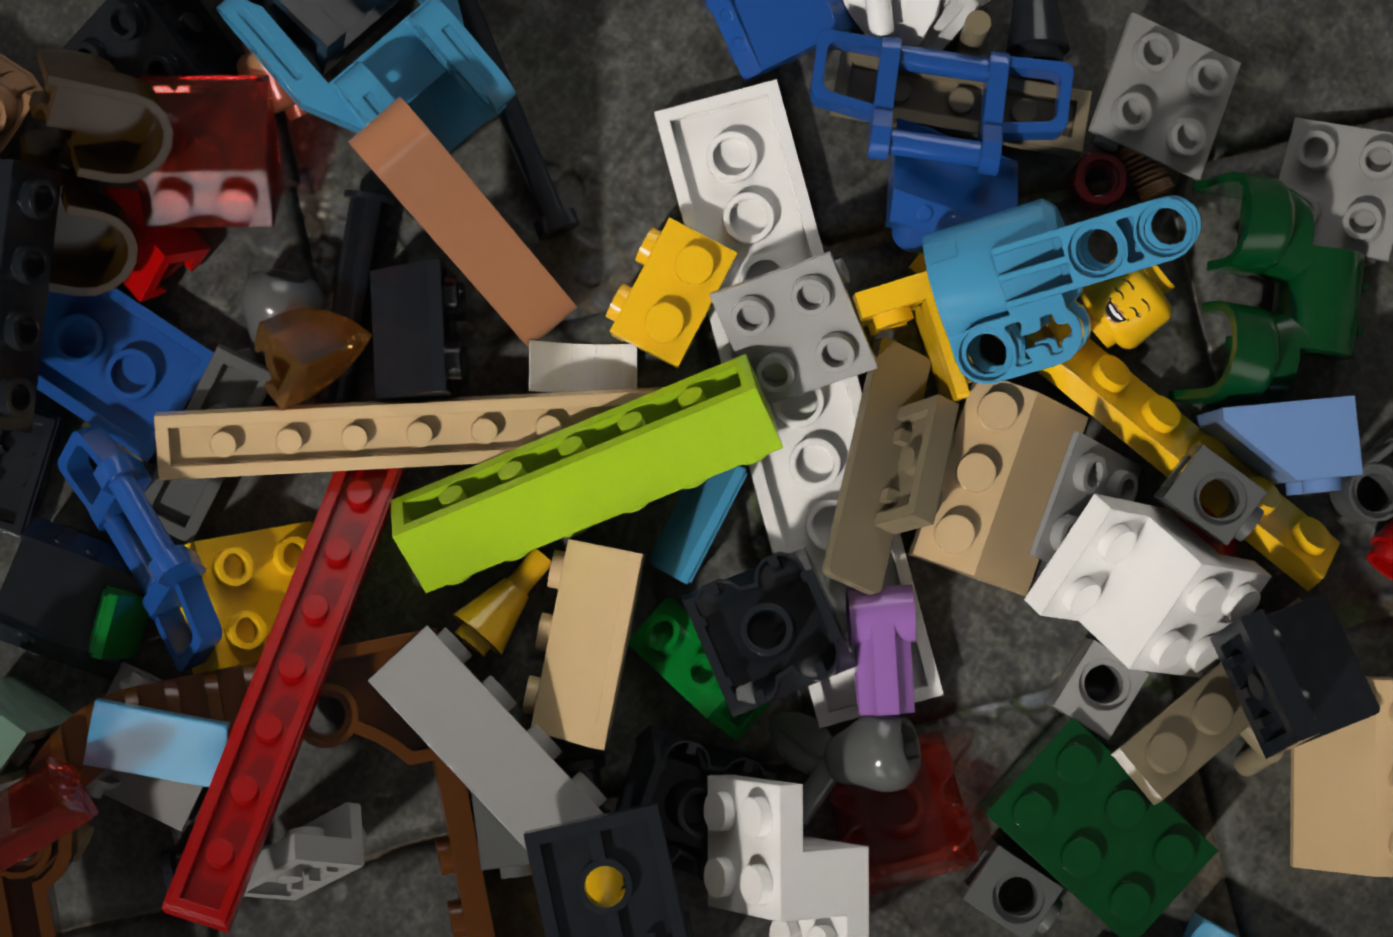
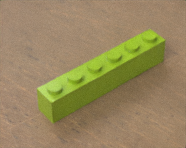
[391,354,784,593]

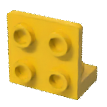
[851,271,973,403]
[180,521,313,674]

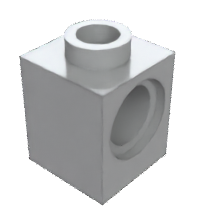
[1044,638,1149,741]

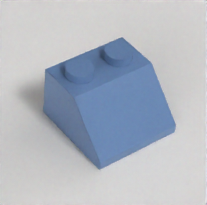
[1195,395,1363,496]

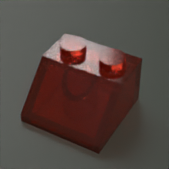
[137,75,284,228]

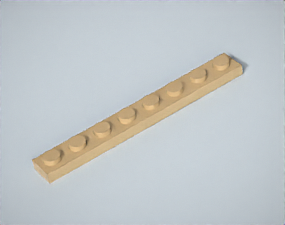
[154,387,664,481]

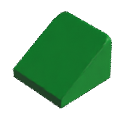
[88,586,148,660]

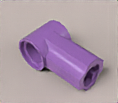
[846,585,916,716]

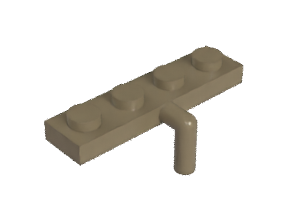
[829,10,1092,159]
[1111,597,1302,805]

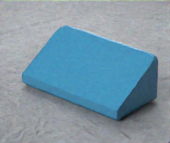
[649,466,747,584]
[83,698,231,787]

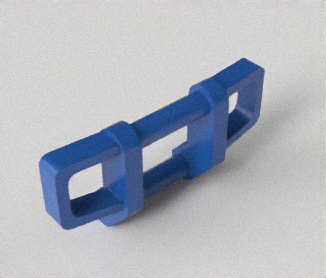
[809,29,1074,176]
[57,424,222,672]

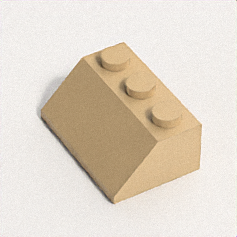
[906,381,1089,597]
[522,539,646,750]
[1290,676,1393,877]

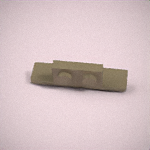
[822,337,959,595]

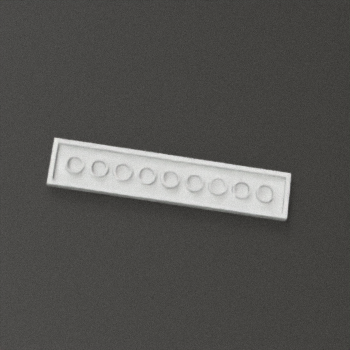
[654,79,944,728]

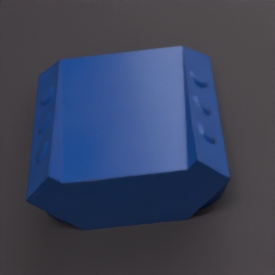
[702,0,857,83]
[885,117,1019,253]

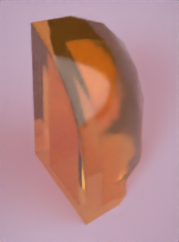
[254,308,372,411]

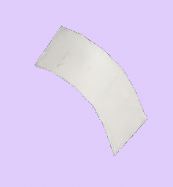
[529,340,637,393]

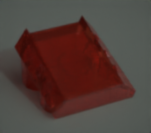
[828,730,979,895]
[0,755,100,872]

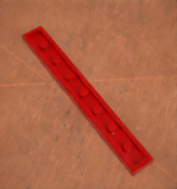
[162,467,407,934]

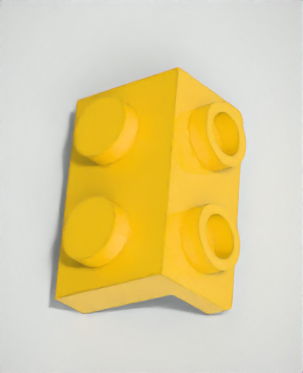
[606,217,738,369]

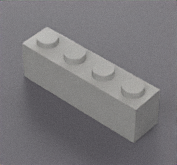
[368,626,607,851]

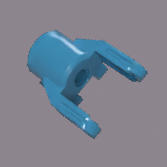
[216,0,516,152]
[922,195,1202,385]

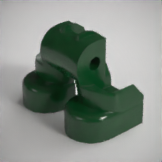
[1168,171,1368,407]

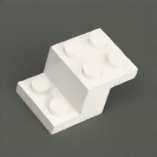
[1024,494,1272,678]
[704,774,869,937]

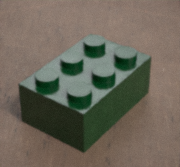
[976,713,1219,937]

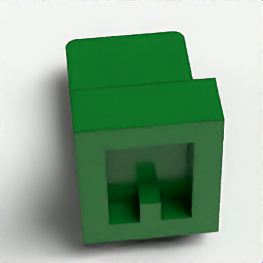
[629,598,771,741]

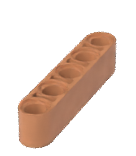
[348,97,577,348]

